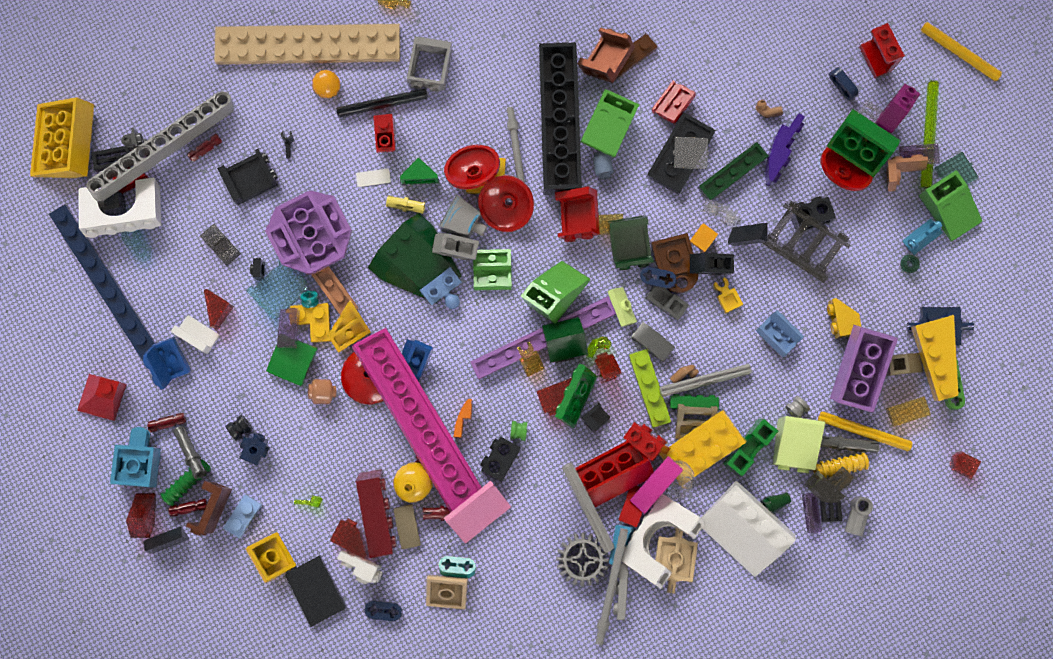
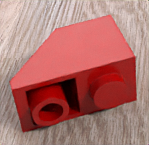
[373,114,396,153]

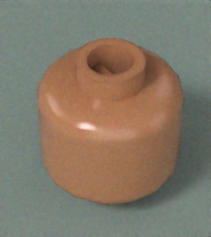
[308,379,336,404]

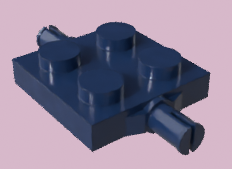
[907,307,974,346]

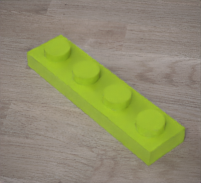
[628,349,671,428]

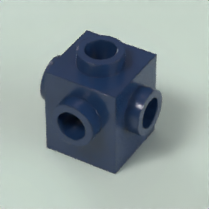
[239,432,270,465]

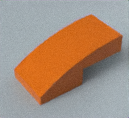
[453,399,473,438]

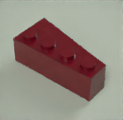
[356,469,397,558]

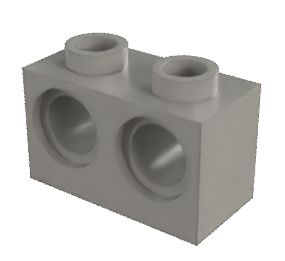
[432,233,479,260]

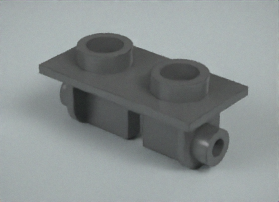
[121,128,149,157]

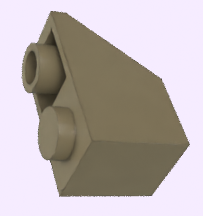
[886,353,923,376]

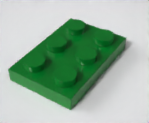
[555,363,598,428]

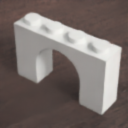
[79,177,162,238]
[621,494,705,589]

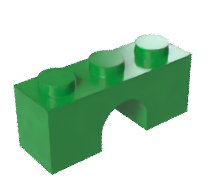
[722,418,778,477]

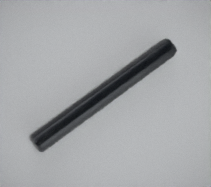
[336,89,428,118]

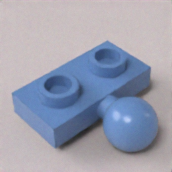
[419,267,462,309]

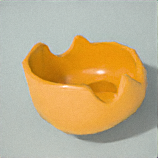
[312,70,341,98]

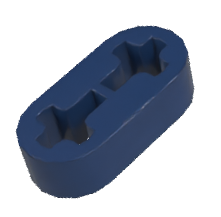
[829,67,859,101]
[640,267,677,289]
[364,600,403,621]

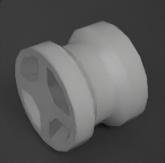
[785,396,810,418]

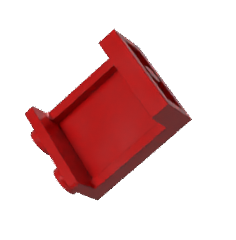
[859,23,905,79]
[555,186,600,242]

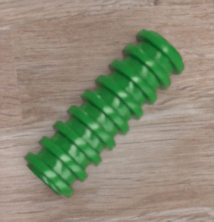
[160,459,211,506]

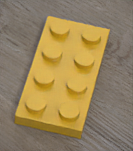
[659,409,746,486]

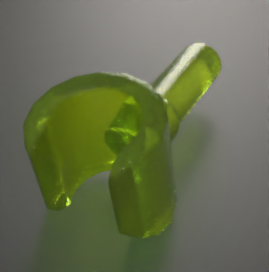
[294,495,323,507]

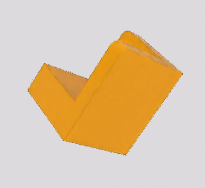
[690,223,718,253]

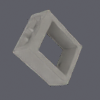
[407,36,452,92]

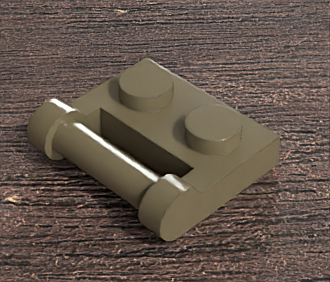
[675,404,718,439]

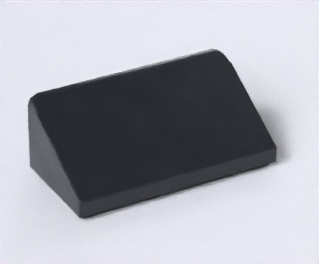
[728,223,768,246]
[143,526,189,554]

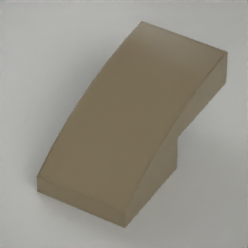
[393,504,421,550]

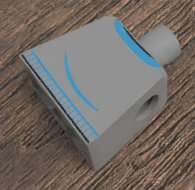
[439,195,487,239]

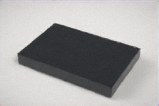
[284,555,347,627]

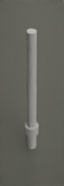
[506,107,525,183]
[595,528,628,645]

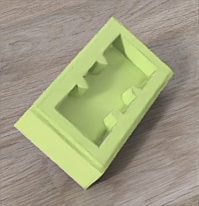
[607,287,637,327]

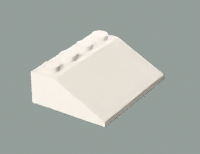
[701,481,796,577]

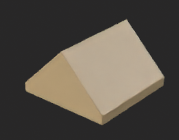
[426,575,468,609]

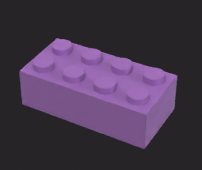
[830,325,898,413]

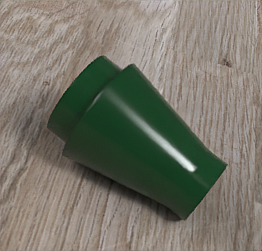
[760,492,791,514]

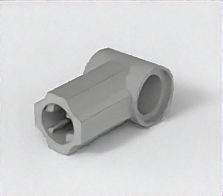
[844,496,873,537]

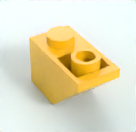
[827,298,862,339]

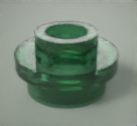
[900,254,920,273]

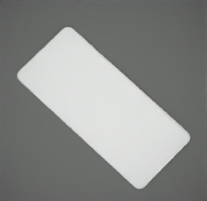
[356,168,391,187]

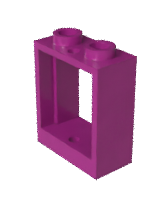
[875,83,920,134]

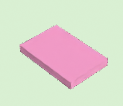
[444,481,511,544]

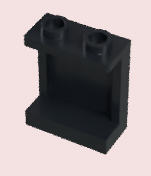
[217,149,278,205]

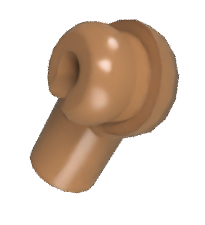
[756,100,783,118]
[670,364,699,383]

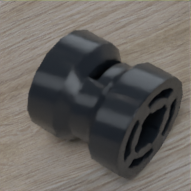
[225,414,253,441]

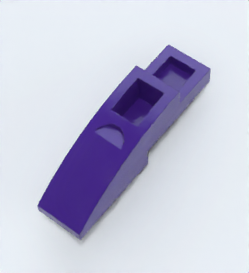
[765,113,805,186]

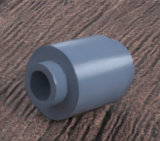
[593,151,614,180]

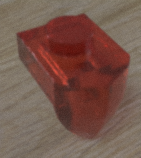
[950,451,982,480]

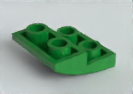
[266,334,318,386]

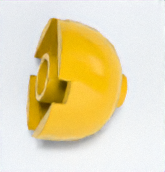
[393,462,433,503]

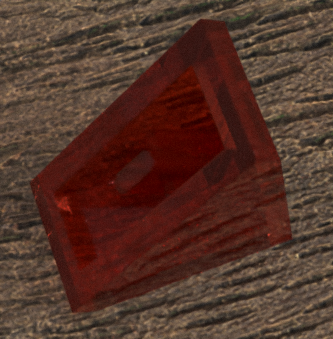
[204,289,234,330]

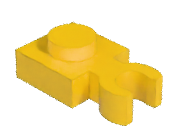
[713,278,743,314]

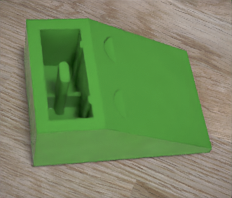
[580,89,639,158]
[919,170,983,242]
[521,261,591,324]

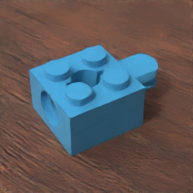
[110,427,161,488]

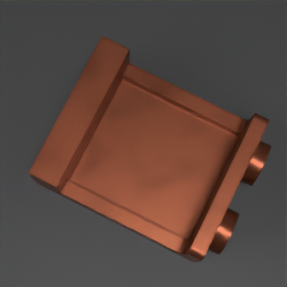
[577,28,635,83]
[186,481,232,536]

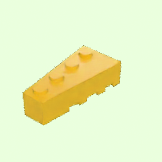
[911,315,958,401]

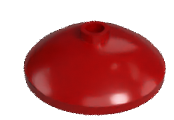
[444,145,500,190]
[820,147,873,191]
[478,175,534,232]
[341,352,384,405]

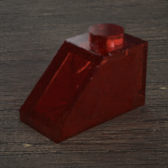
[594,352,622,383]
[536,378,572,416]
[126,493,156,538]
[330,518,369,559]

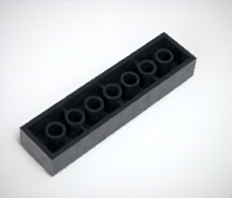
[539,42,582,195]

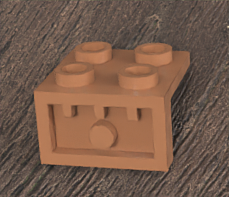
[886,154,928,192]

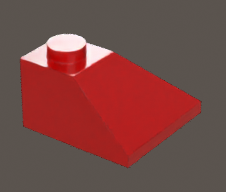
[77,374,127,421]

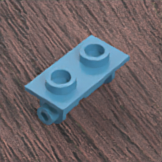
[902,219,943,255]

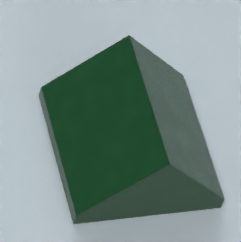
[542,317,588,363]

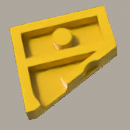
[328,300,371,353]

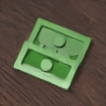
[473,249,512,290]

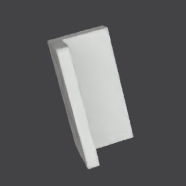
[171,315,220,354]

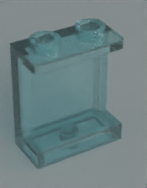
[246,260,309,321]

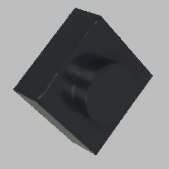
[250,258,265,281]

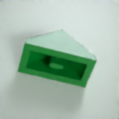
[400,157,439,185]

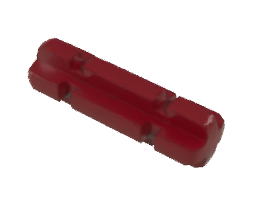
[187,134,222,162]
[147,413,186,432]
[168,499,208,517]

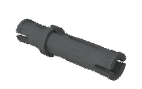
[173,426,206,479]
[820,435,879,454]

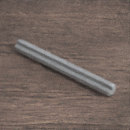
[659,364,752,397]
[562,463,614,553]

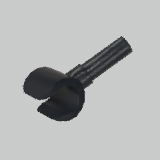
[281,131,294,158]

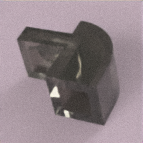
[804,466,854,503]

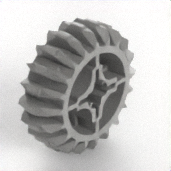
[556,532,609,587]

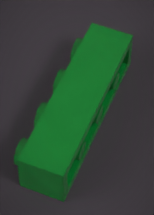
[669,394,719,410]

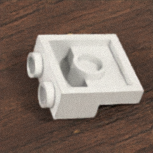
[337,550,383,584]

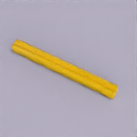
[921,22,1002,81]
[818,411,913,451]

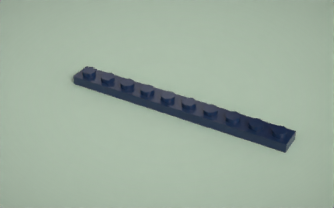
[49,204,156,361]

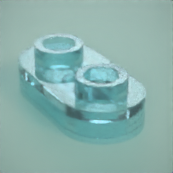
[121,230,153,262]

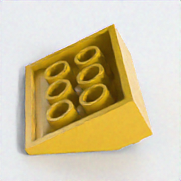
[30,97,94,178]

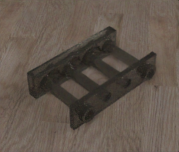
[762,201,851,283]

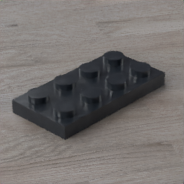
[646,112,716,195]

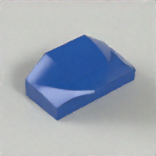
[401,339,433,381]

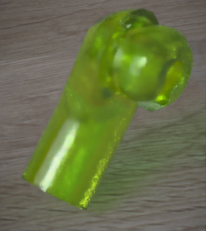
[585,336,612,359]

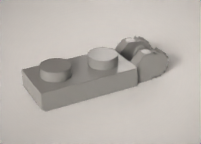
[613,563,629,620]

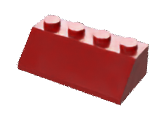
[575,441,654,508]

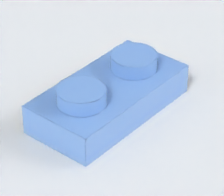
[223,494,262,538]

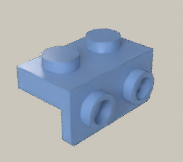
[756,310,804,358]

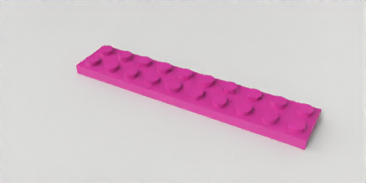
[352,328,482,513]

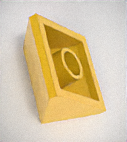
[245,532,297,583]

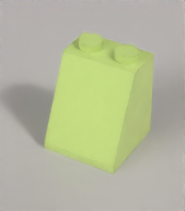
[772,416,825,474]

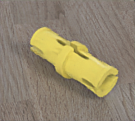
[386,195,426,214]

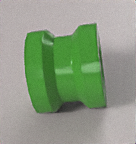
[510,420,528,441]

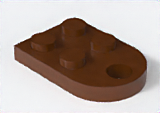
[650,233,699,293]

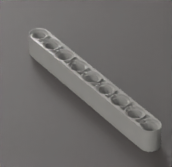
[87,91,234,201]

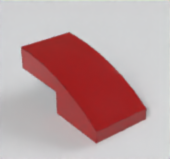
[618,486,642,527]

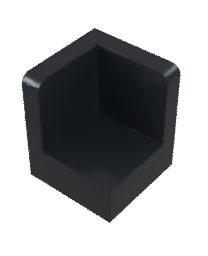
[101,191,127,216]
[581,402,610,433]

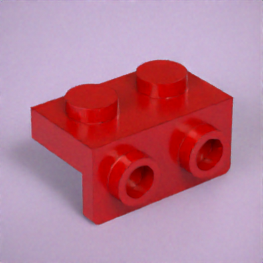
[624,422,671,461]

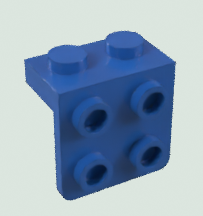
[143,336,191,390]

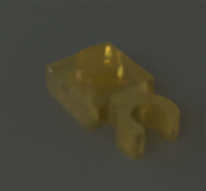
[517,342,545,377]

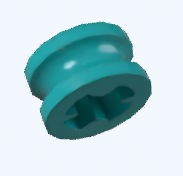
[300,291,319,308]

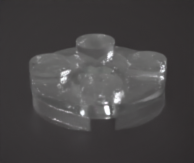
[663,460,695,500]

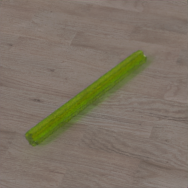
[920,80,939,188]

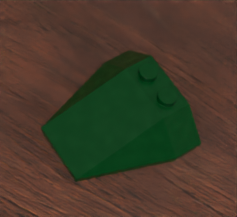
[368,213,462,304]

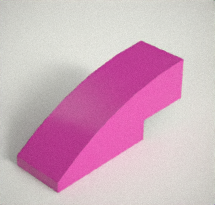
[630,456,684,514]

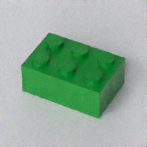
[826,109,901,178]

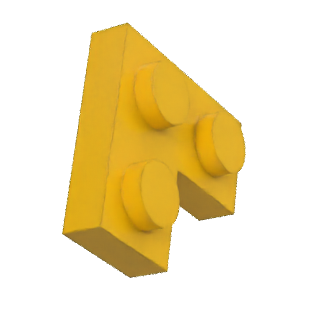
[290,303,331,343]

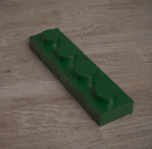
[698,142,769,202]

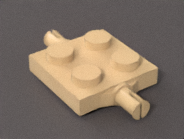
[655,528,698,594]

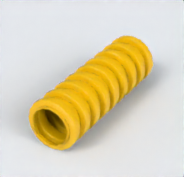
[813,452,869,480]

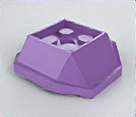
[265,190,352,275]

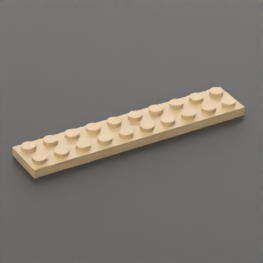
[214,24,400,65]

